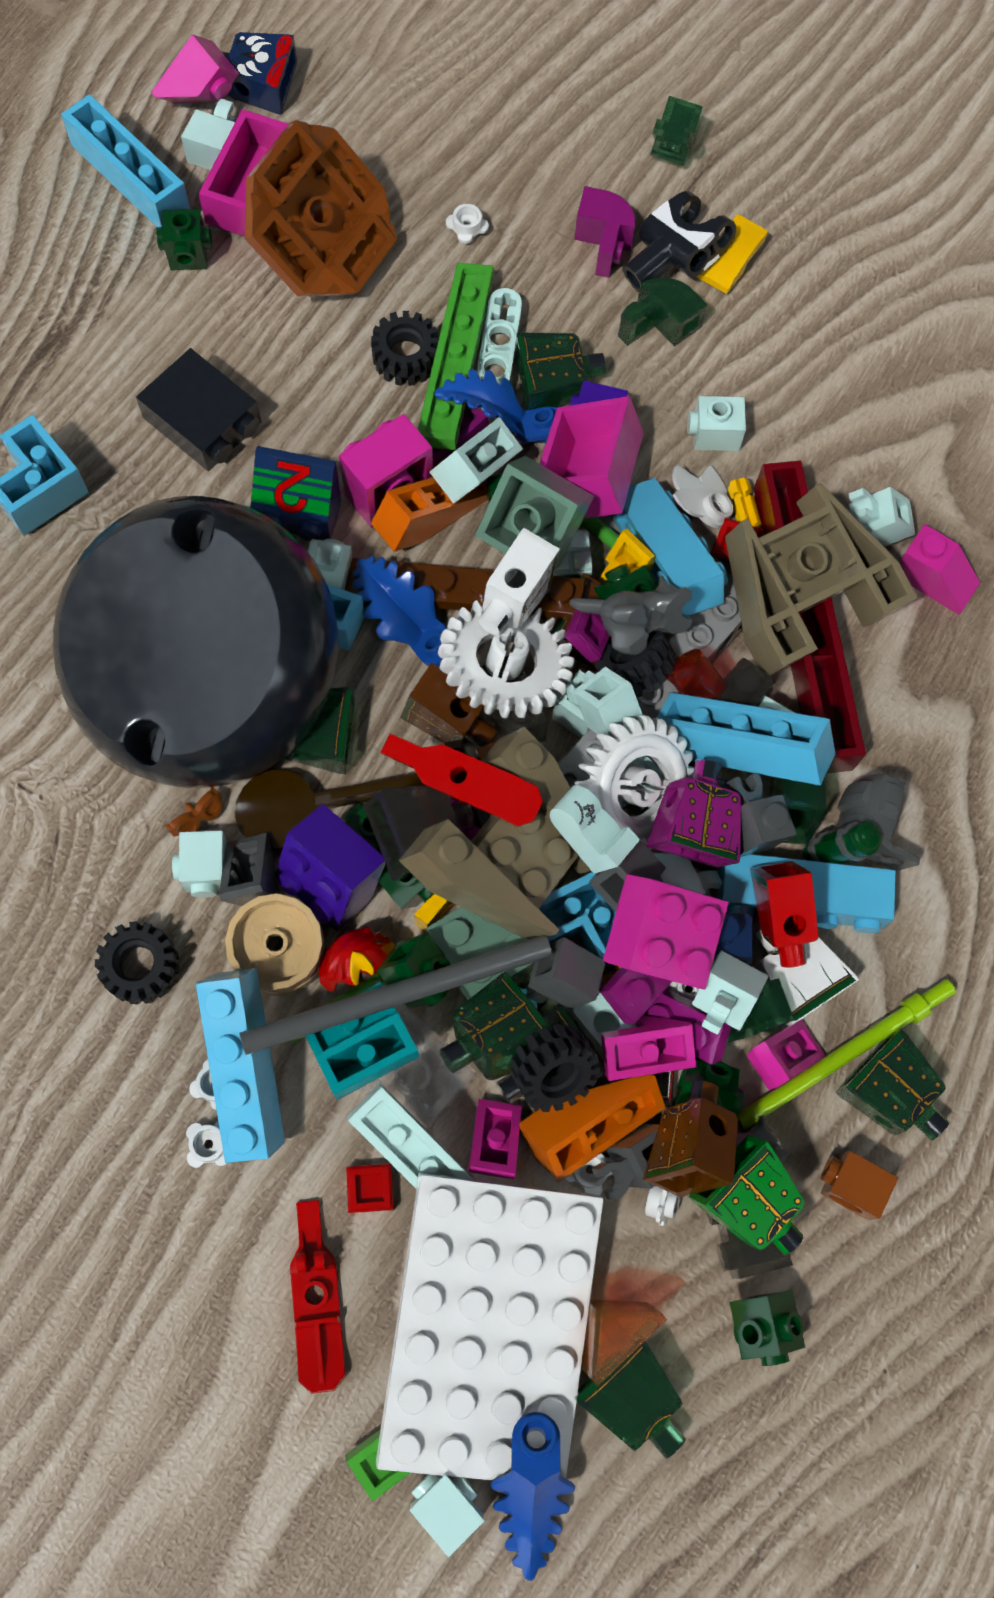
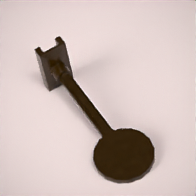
[235,739,469,850]

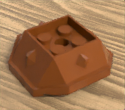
[245,120,397,297]

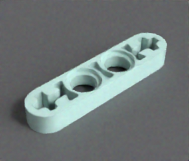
[477,288,522,423]

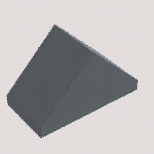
[219,833,280,906]

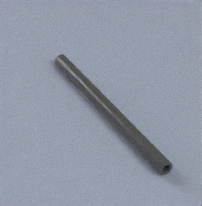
[239,935,552,1055]

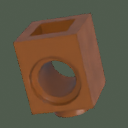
[820,1151,898,1220]

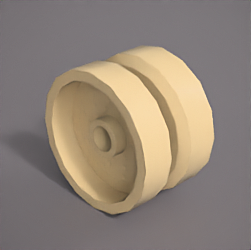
[225,893,327,996]

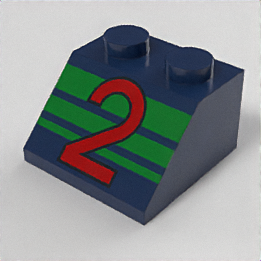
[250,446,342,541]

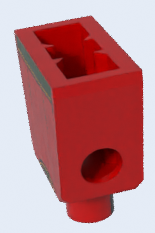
[750,861,819,968]

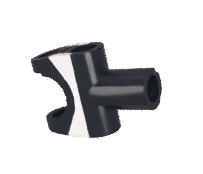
[622,191,736,293]

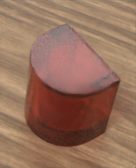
[665,648,726,699]

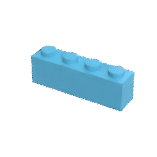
[61,94,191,227]
[614,478,728,616]
[656,692,835,786]
[717,854,895,934]
[196,968,285,1163]

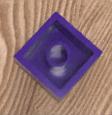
[275,804,387,932]

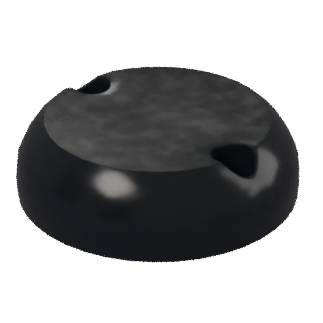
[53,496,338,788]

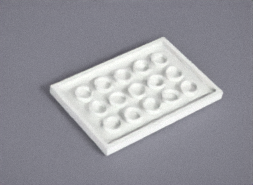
[376,1172,603,1480]

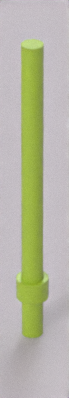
[736,979,956,1130]

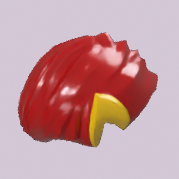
[318,927,395,992]

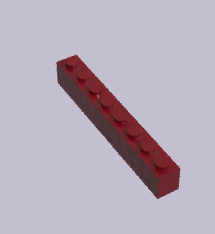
[754,460,866,774]

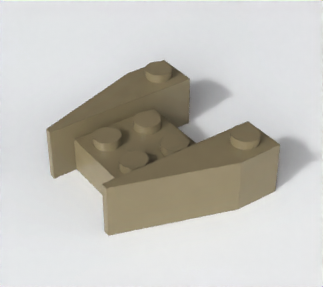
[725,483,918,678]
[399,727,591,940]

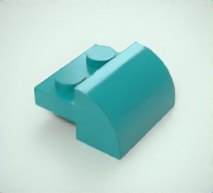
[305,982,420,1101]

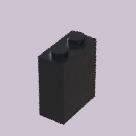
[136,348,261,472]

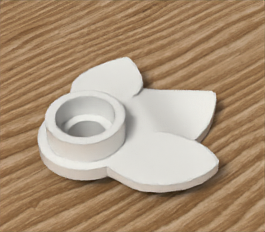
[672,464,733,528]

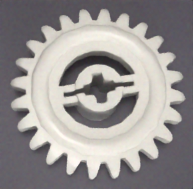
[438,600,575,718]
[574,715,694,850]

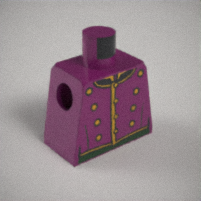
[646,760,741,868]

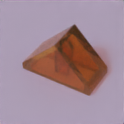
[581,1299,667,1386]

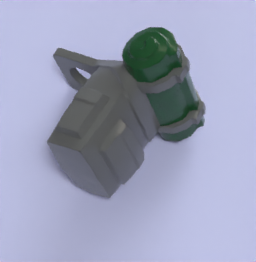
[803,774,920,871]

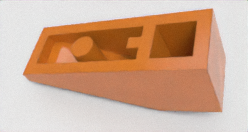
[371,477,488,552]
[518,1074,666,1183]

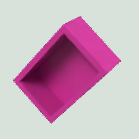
[199,109,288,236]
[540,396,644,518]

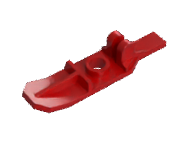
[380,734,543,827]
[290,1200,346,1394]

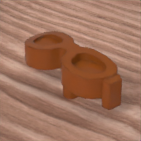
[165,787,222,836]

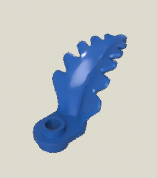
[434,369,557,444]
[352,556,447,668]
[491,1412,575,1581]

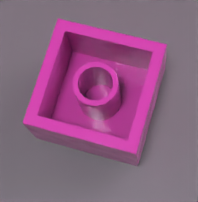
[339,414,433,528]
[603,874,729,990]

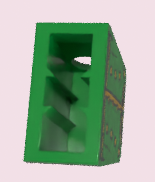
[688,1135,805,1254]

